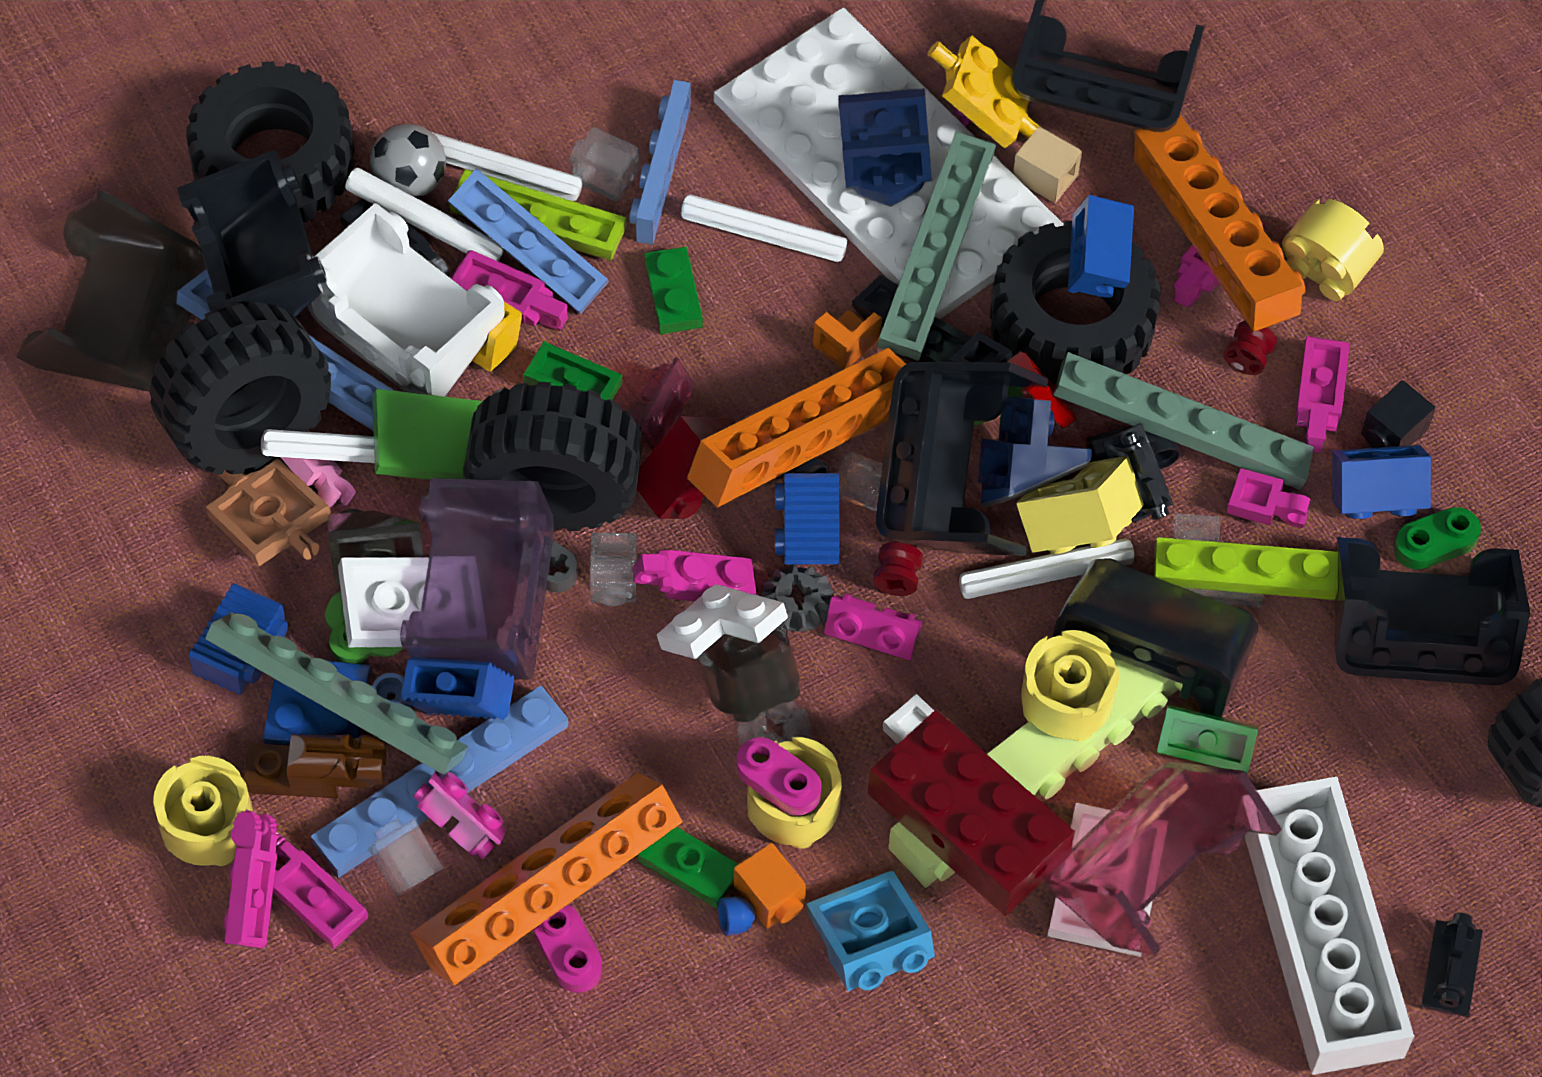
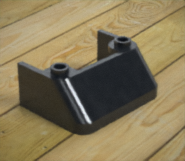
[876,362,1048,556]

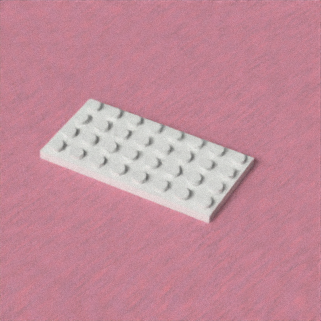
[714,7,1063,319]

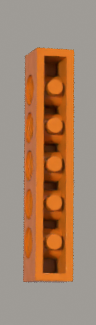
[1134,114,1305,332]
[687,348,906,508]
[410,772,682,985]

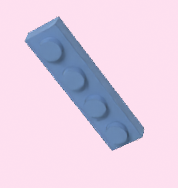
[630,80,691,245]
[448,168,609,315]

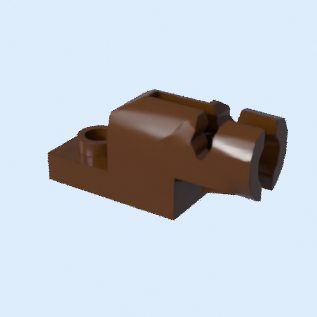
[244,733,387,799]

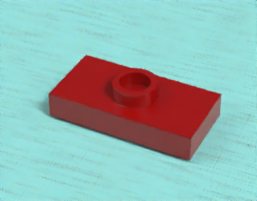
[1008,352,1076,429]

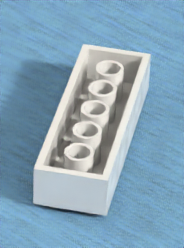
[1239,777,1414,1075]

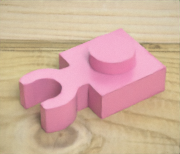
[280,457,356,507]

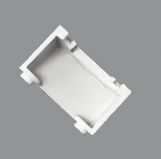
[307,203,505,397]

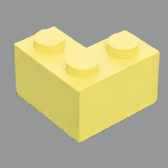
[1016,456,1144,554]

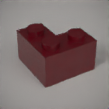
[636,417,736,519]

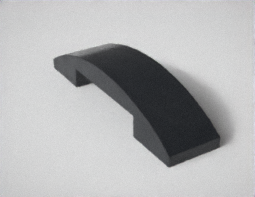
[852,274,1013,362]

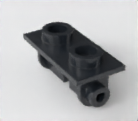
[1101,423,1174,523]
[1421,913,1483,1017]

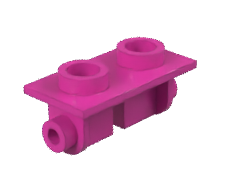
[824,593,923,660]
[412,770,507,859]

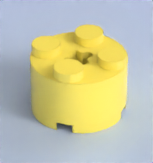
[1282,199,1384,302]
[1021,630,1120,741]
[747,737,842,849]
[153,756,253,866]

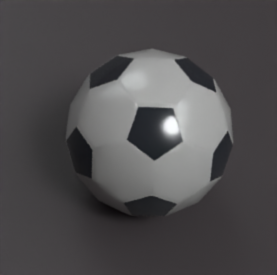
[369,124,446,199]

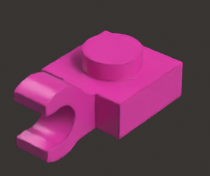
[1227,468,1311,528]

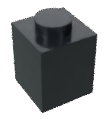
[1361,380,1436,448]

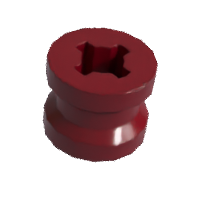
[1223,321,1277,375]
[873,542,923,596]

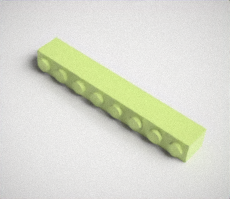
[888,658,1183,888]

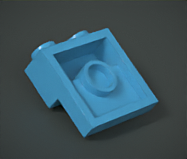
[806,870,935,991]

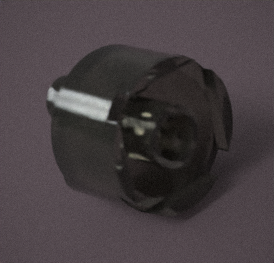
[698,623,800,722]

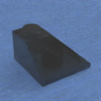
[328,509,424,584]

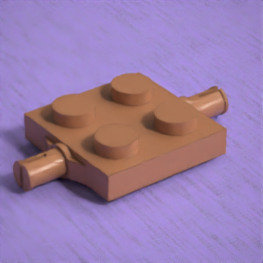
[205,458,332,566]

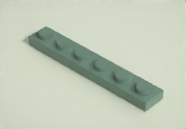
[877,131,996,361]
[1053,352,1314,490]
[205,612,468,775]

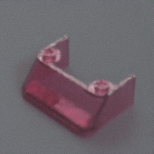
[1045,762,1282,955]

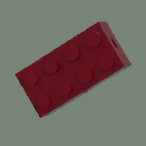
[868,709,1075,917]

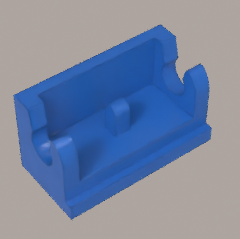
[1068,195,1134,297]

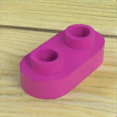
[736,737,821,815]
[534,904,602,993]

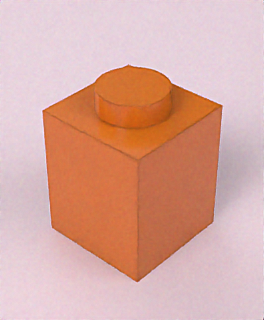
[733,842,806,929]

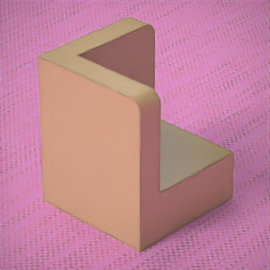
[1013,127,1082,203]

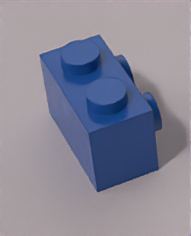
[1332,445,1431,519]

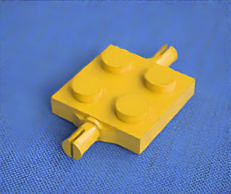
[927,35,1040,148]

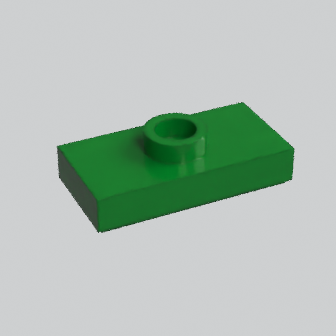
[638,827,739,909]

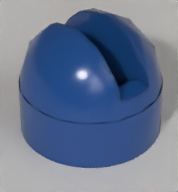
[718,896,755,936]

